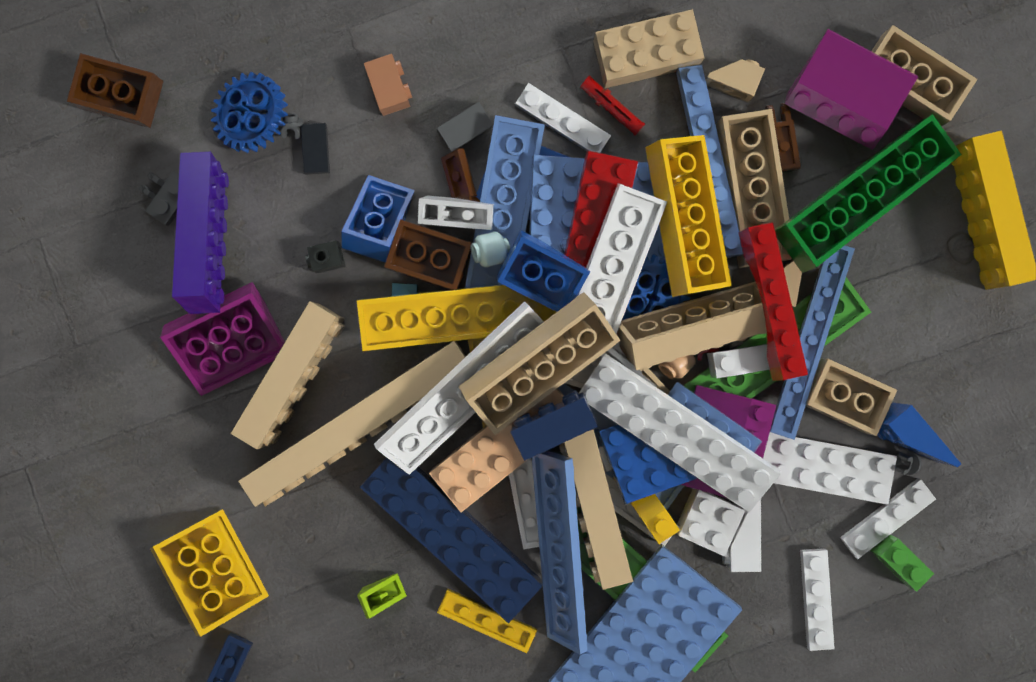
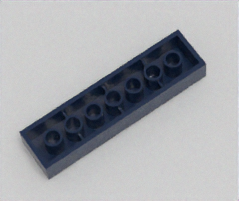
[360,458,543,623]

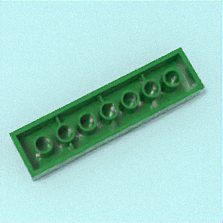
[775,114,962,273]

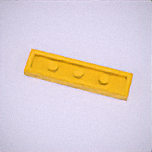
[437,588,537,653]

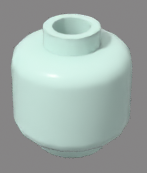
[471,232,510,267]

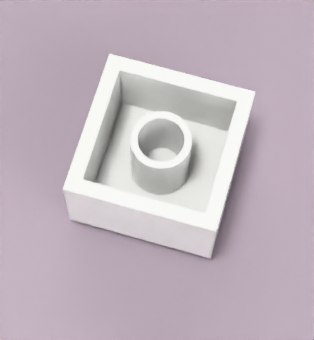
[677,488,745,556]

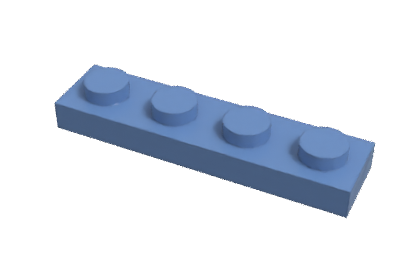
[668,382,762,453]

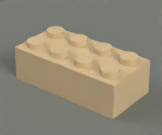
[593,9,704,89]
[872,25,977,126]

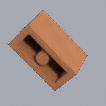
[364,54,412,116]

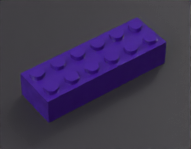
[172,151,229,314]

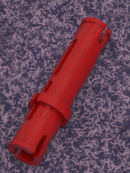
[580,75,645,136]

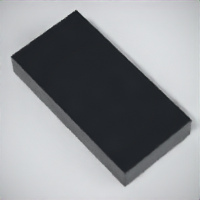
[301,123,330,175]

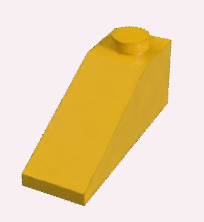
[613,477,680,544]

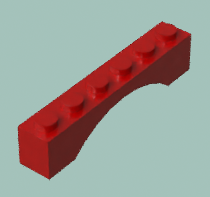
[738,222,808,381]

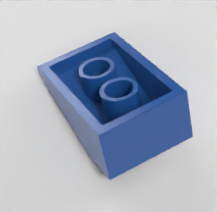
[342,175,415,263]
[497,230,590,312]
[877,403,961,467]

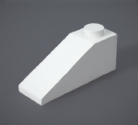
[418,196,494,230]
[707,344,770,378]
[722,499,761,572]

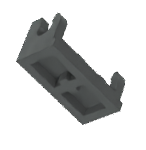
[436,102,493,152]

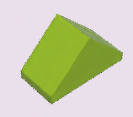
[357,573,407,619]

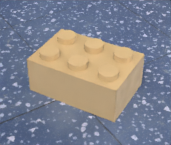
[805,359,897,436]

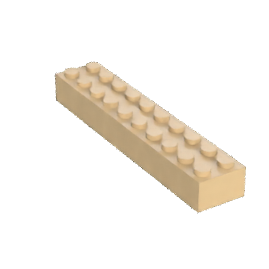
[238,341,466,507]

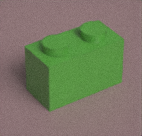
[870,535,934,592]

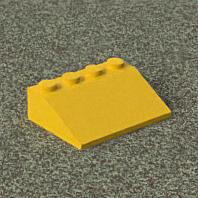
[150,509,269,637]

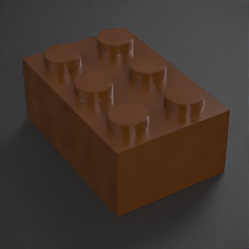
[67,53,164,128]
[384,219,472,290]

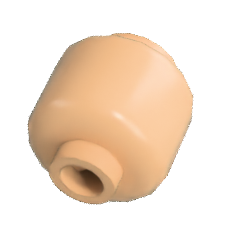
[659,355,695,379]

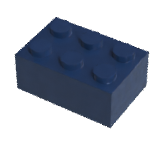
[510,391,598,461]

